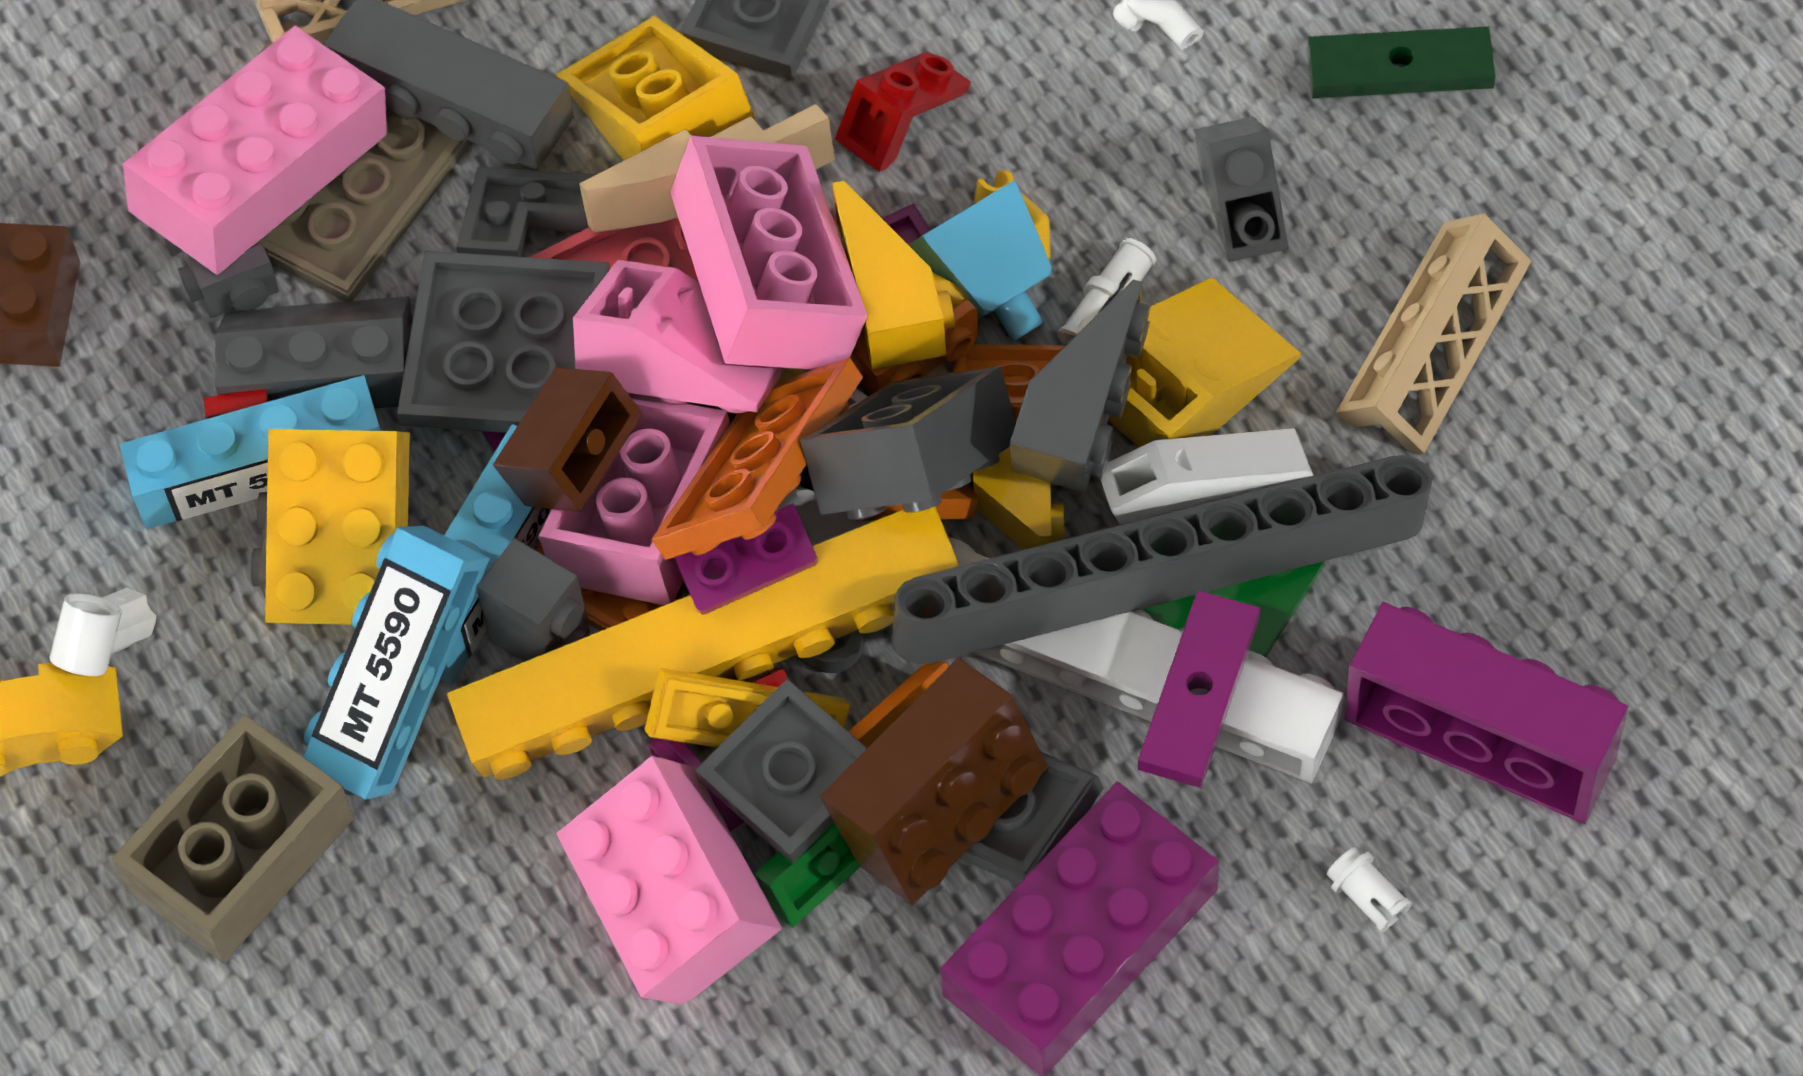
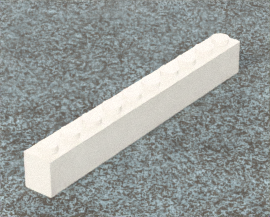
[776,484,1344,783]

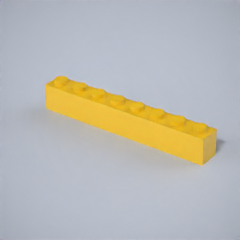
[446,507,959,780]

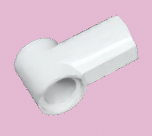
[49,588,157,676]

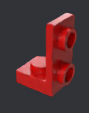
[834,52,971,172]

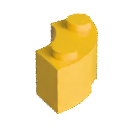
[0,663,123,777]

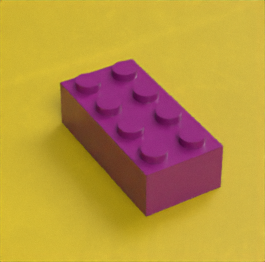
[1344,601,1629,824]
[940,781,1219,1076]

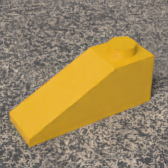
[832,181,955,370]

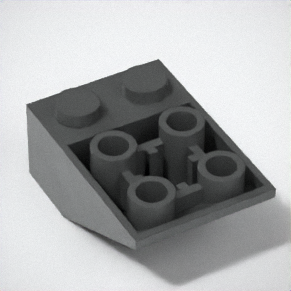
[1010,279,1151,493]

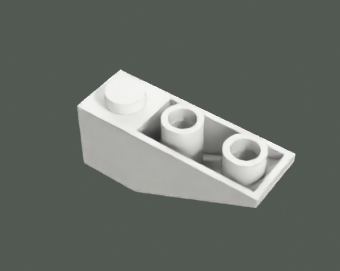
[1100,428,1314,525]

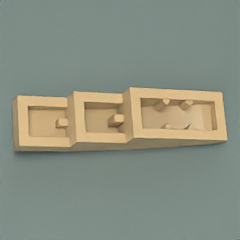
[579,104,835,233]

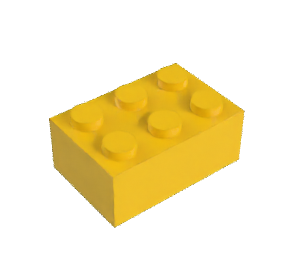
[265,429,410,625]

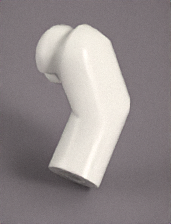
[1113,0,1204,51]

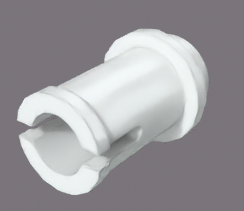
[1327,847,1412,933]

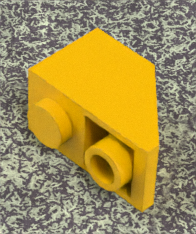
[973,446,1065,550]

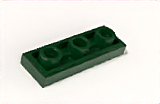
[1307,26,1495,99]

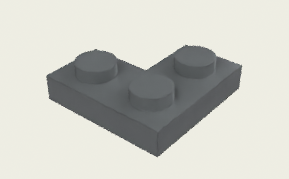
[457,167,597,257]

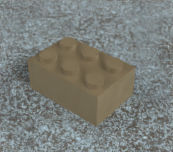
[111,714,354,964]

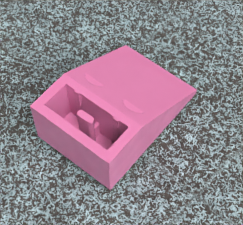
[573,260,787,413]

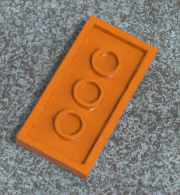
[651,357,863,560]

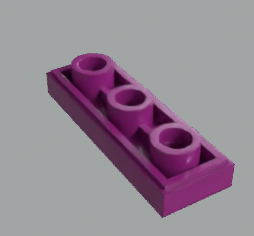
[1138,590,1261,788]

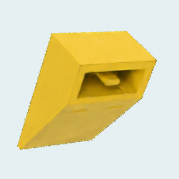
[1108,277,1301,447]

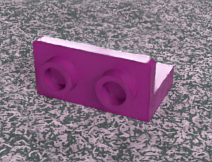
[675,503,818,615]

